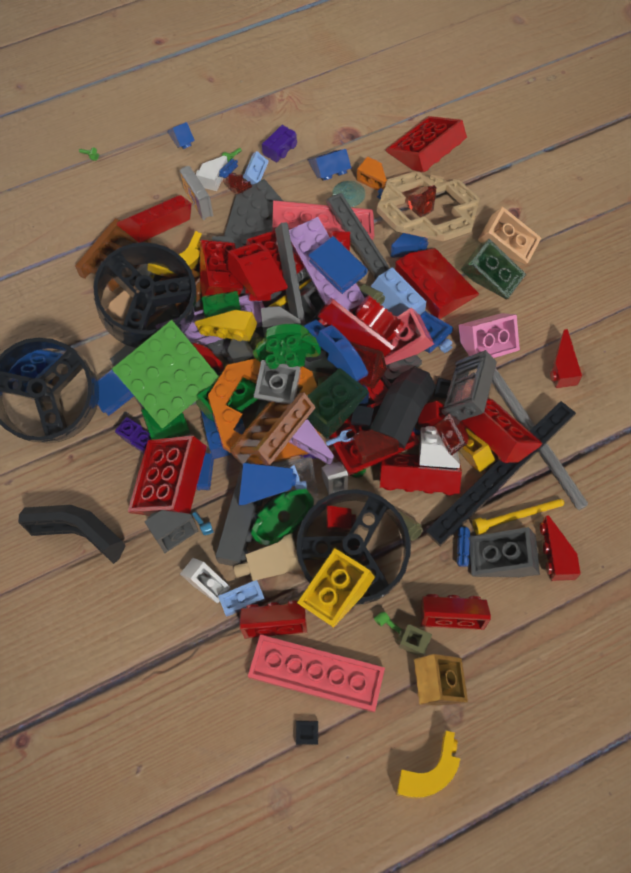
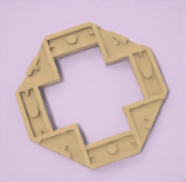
[377,171,480,241]

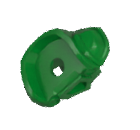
[253,324,321,370]
[251,489,314,545]

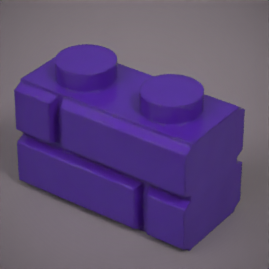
[262,124,297,163]

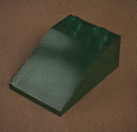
[460,239,526,300]
[307,368,369,439]

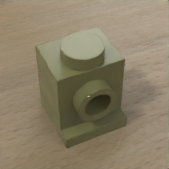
[397,624,432,658]

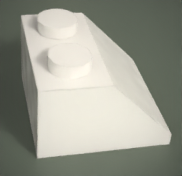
[419,426,460,468]

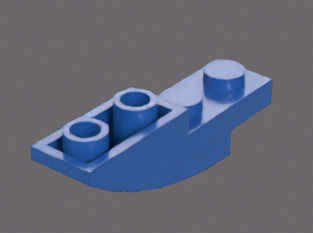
[304,320,368,382]

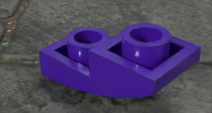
[115,417,151,453]

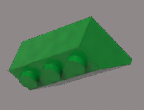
[196,377,258,422]

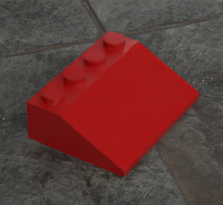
[386,116,467,172]
[395,248,479,319]
[323,400,420,476]
[128,436,207,516]

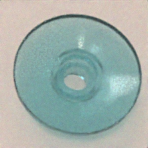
[333,181,365,207]

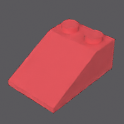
[378,307,434,367]

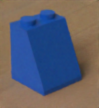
[239,463,297,506]

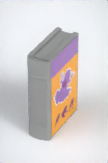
[180,166,214,220]

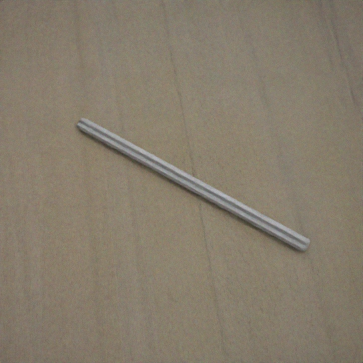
[459,333,588,510]

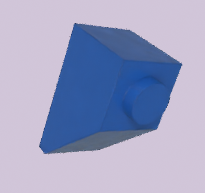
[167,122,195,149]
[391,233,429,258]

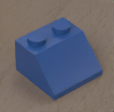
[308,149,351,181]

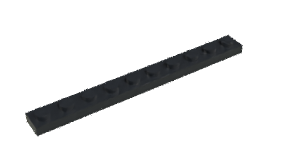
[426,401,576,547]

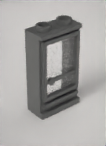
[441,350,497,423]

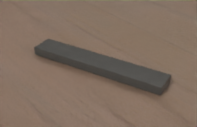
[326,193,390,280]
[275,222,306,326]

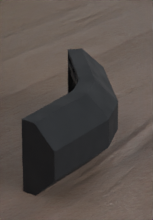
[368,367,436,449]
[18,505,126,564]

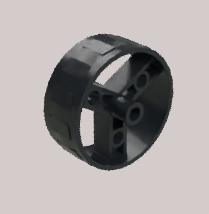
[93,242,197,348]
[0,337,99,444]
[296,489,411,606]

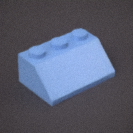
[371,267,426,316]

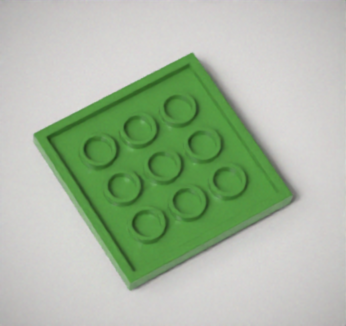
[112,320,219,428]

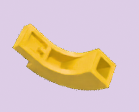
[148,231,202,277]
[396,731,461,799]

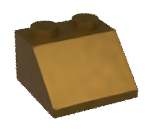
[414,654,468,706]

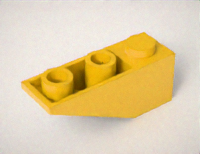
[195,310,257,341]

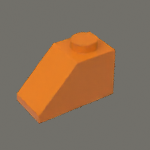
[357,157,387,191]

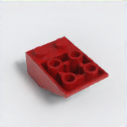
[200,240,243,297]
[228,242,288,299]

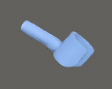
[438,339,452,353]
[326,429,355,446]
[290,465,307,490]

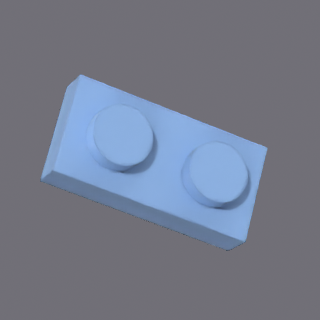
[243,151,269,185]
[218,580,265,617]

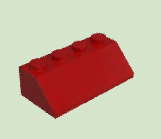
[117,195,192,243]
[318,297,394,363]
[461,399,542,463]
[380,453,462,495]

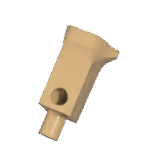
[234,533,303,581]

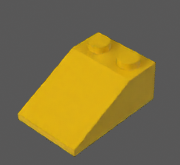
[297,548,375,628]

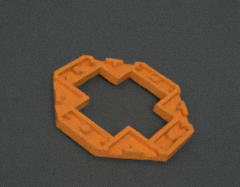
[208,359,328,465]

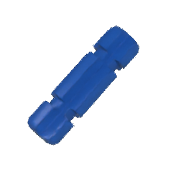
[219,159,238,178]
[457,527,470,567]

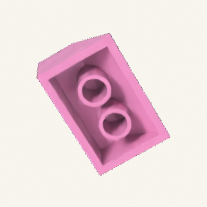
[459,313,520,358]

